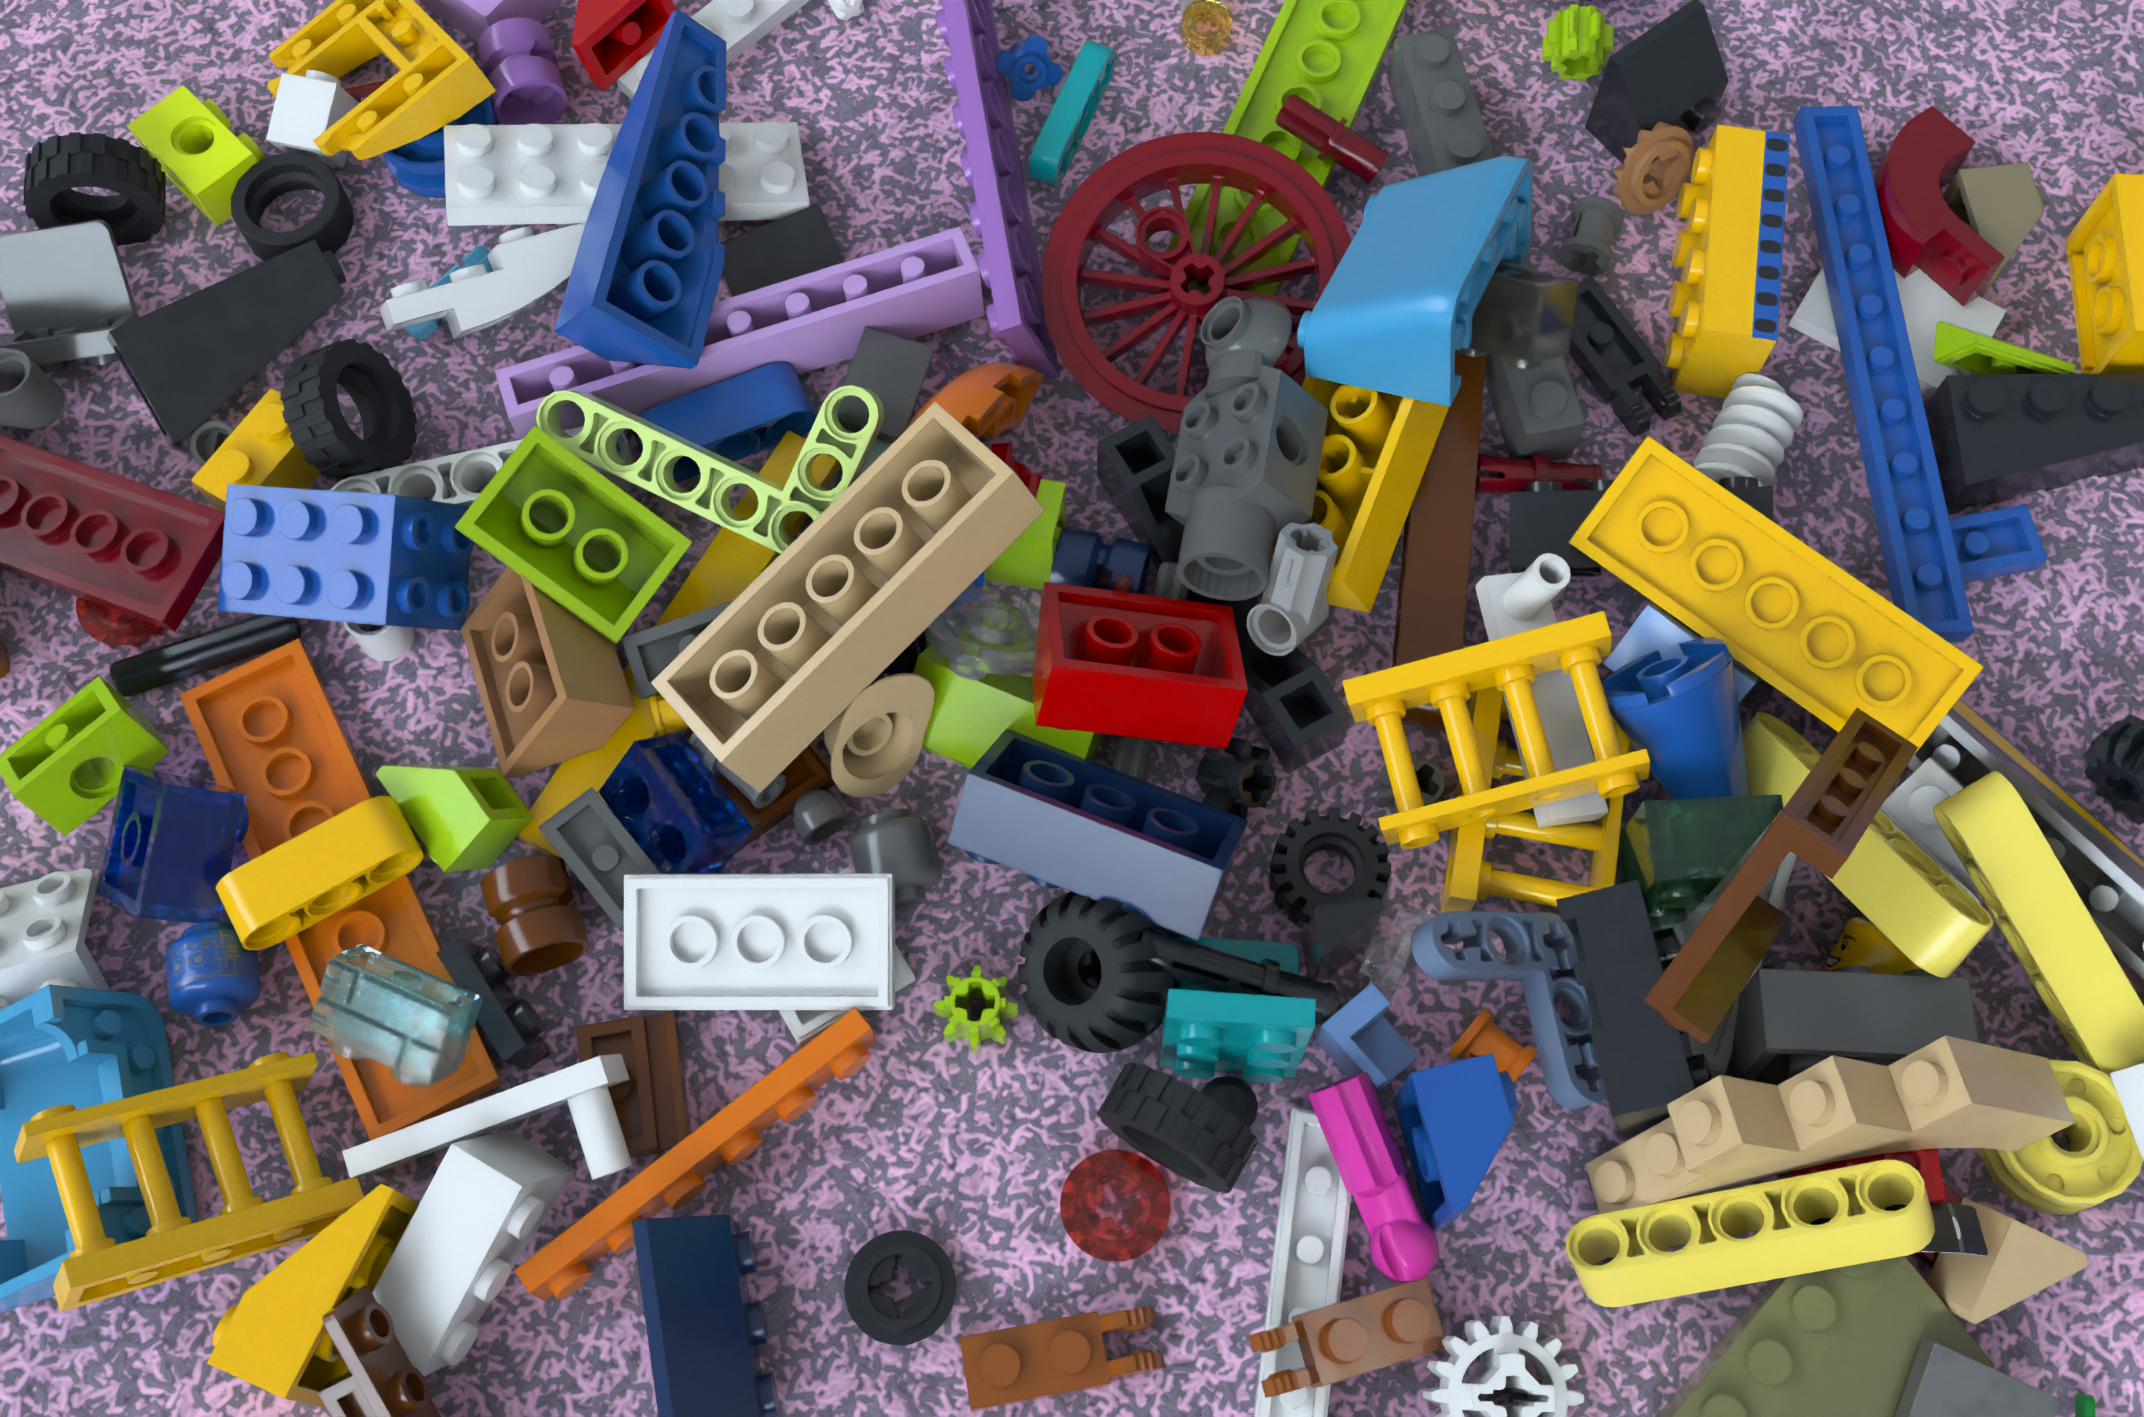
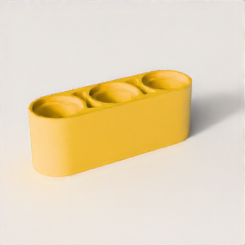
[216,796,424,950]

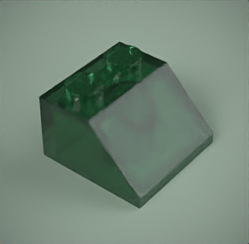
[1617,795,1784,925]

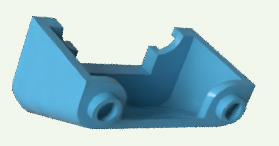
[1297,155,1533,407]
[0,984,198,1313]

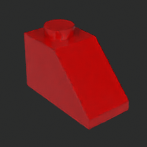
[571,0,677,92]

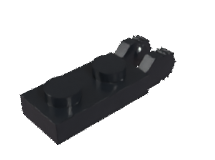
[1544,276,1682,437]

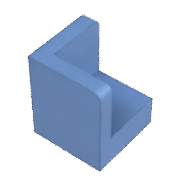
[1315,983,1417,1095]

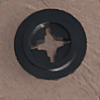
[844,1230,957,1347]

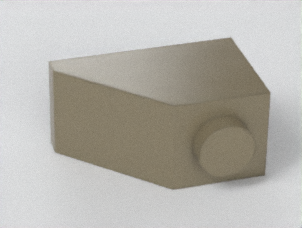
[1943,162,2044,298]

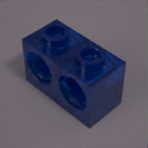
[598,732,754,874]

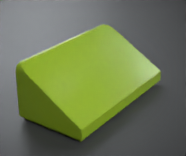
[1933,321,2076,375]

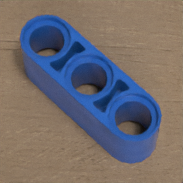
[631,362,817,483]

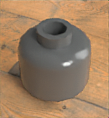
[850,809,942,911]

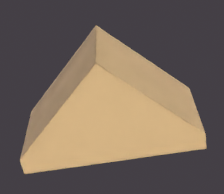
[1927,1197,2089,1324]

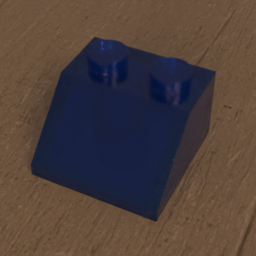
[97,765,249,923]

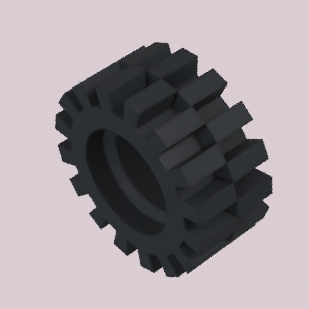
[1269,807,1391,925]

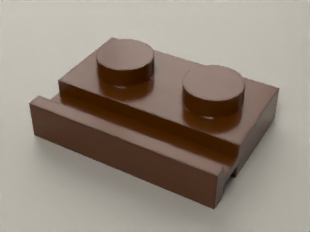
[576,1010,691,1158]

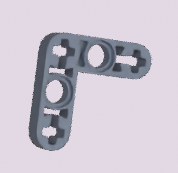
[1411,911,1607,1110]

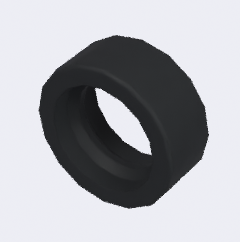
[231,152,354,261]

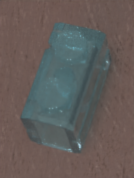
[308,944,483,1086]

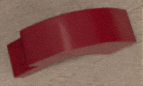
[1873,106,2005,307]

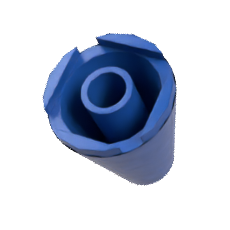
[1602,638,1751,829]

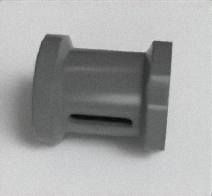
[1559,196,1624,276]

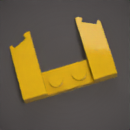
[268,0,496,160]

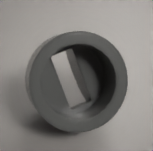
[190,421,235,466]
[792,788,849,845]

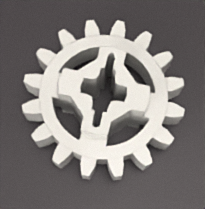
[1423,1316,1584,1417]

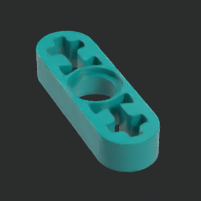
[1028,40,1117,187]

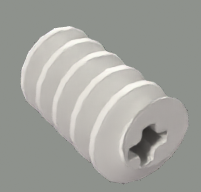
[1694,373,1803,486]

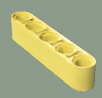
[1742,712,1993,978]
[1933,771,2144,1077]
[1566,1160,1935,1307]

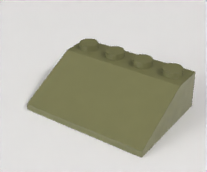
[1656,1256,1995,1417]

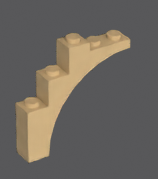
[1585,1035,2075,1214]

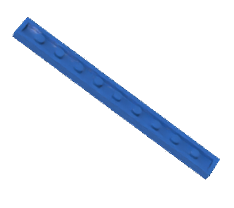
[1793,106,1974,642]

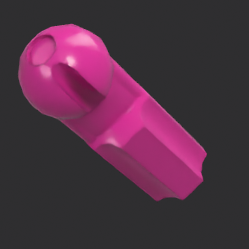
[1308,1072,1439,1283]

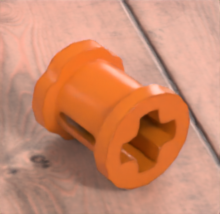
[1447,1007,1538,1083]

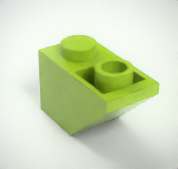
[375,764,533,873]

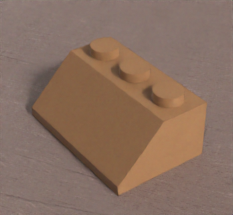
[461,566,635,779]

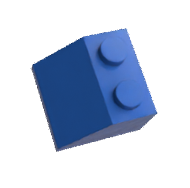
[1392,1053,1518,1233]

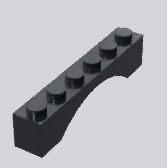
[1097,415,1351,774]

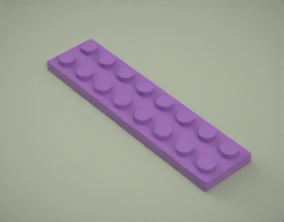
[936,0,1060,379]

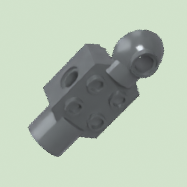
[1165,296,1328,601]

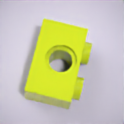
[127,85,266,227]

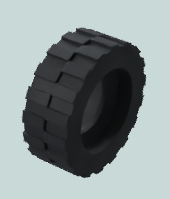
[23,132,166,246]
[280,339,417,482]
[1097,1062,1258,1193]

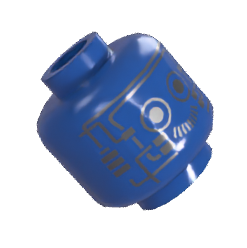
[165,921,260,1027]

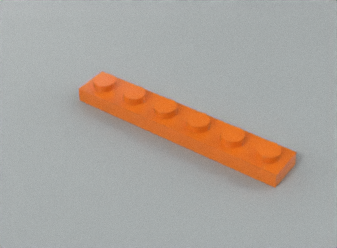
[513,1007,877,1301]

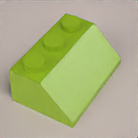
[455,425,692,644]

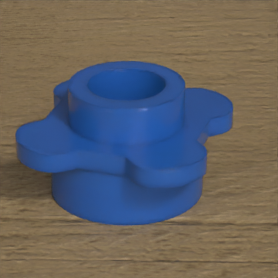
[996,34,1063,101]

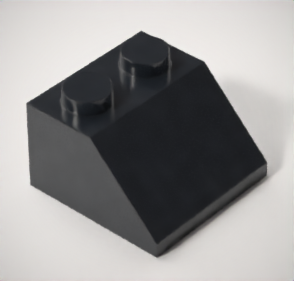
[1585,0,1729,163]

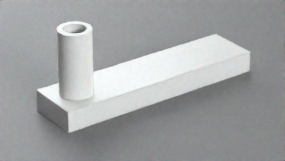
[1475,553,1609,828]
[342,1054,633,1180]

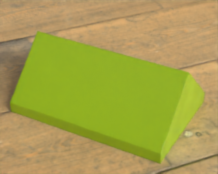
[913,628,1105,769]

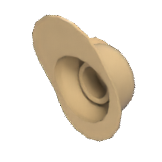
[824,673,935,798]

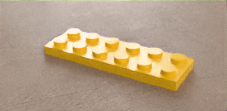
[1569,436,1984,756]

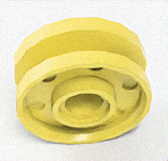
[1979,1060,2143,1215]

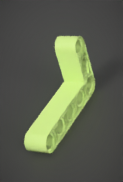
[536,385,885,554]

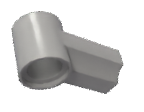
[1247,522,1339,656]

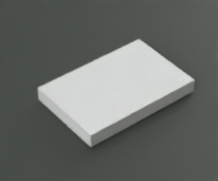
[1788,267,2007,398]

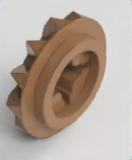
[1612,121,1694,215]

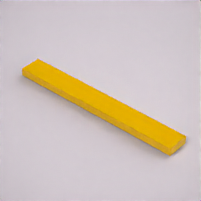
[517,430,842,866]

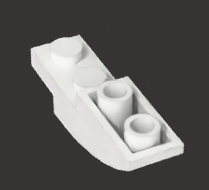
[379,222,586,339]

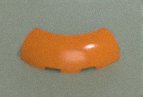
[900,362,1045,440]

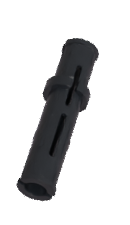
[1140,928,1336,1026]

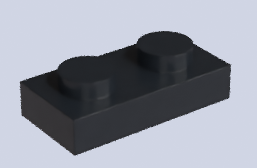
[436,937,551,1069]

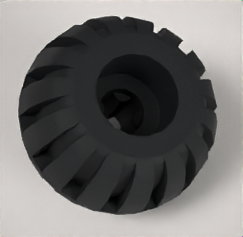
[1018,891,1180,1053]

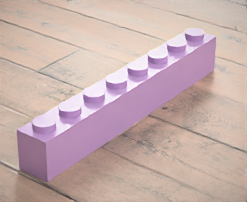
[495,226,985,440]

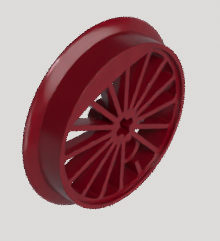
[1041,132,1351,433]

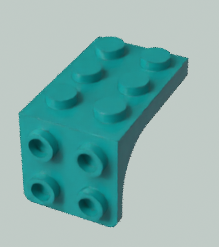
[1159,936,1316,1083]

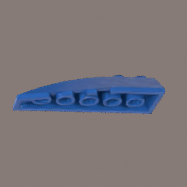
[554,9,726,369]

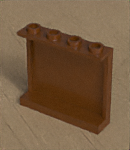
[1643,708,1918,1044]

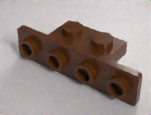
[318,1285,441,1417]

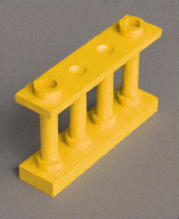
[1342,611,1650,849]
[1440,686,1631,913]
[14,1052,364,1313]

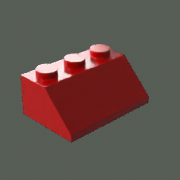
[1032,582,1248,749]

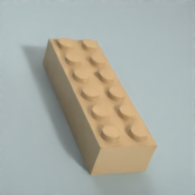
[651,402,1045,793]

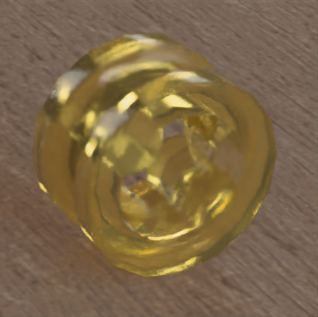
[1181,0,1232,56]

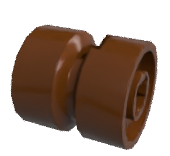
[480,855,590,976]

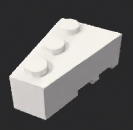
[372,1130,576,1376]

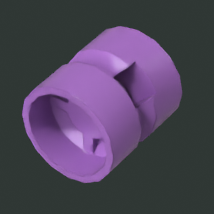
[477,17,568,125]

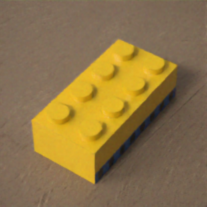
[1664,124,1790,399]

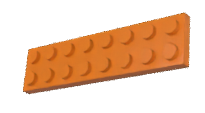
[179,638,505,1141]

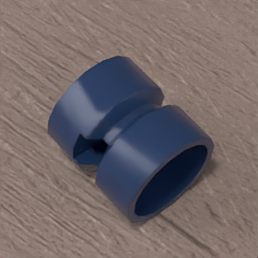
[1049,525,1152,595]

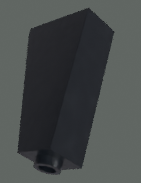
[107,239,346,448]

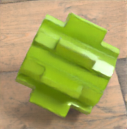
[1542,3,1614,82]
[934,965,1019,1054]

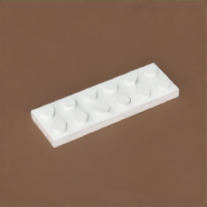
[444,121,809,226]

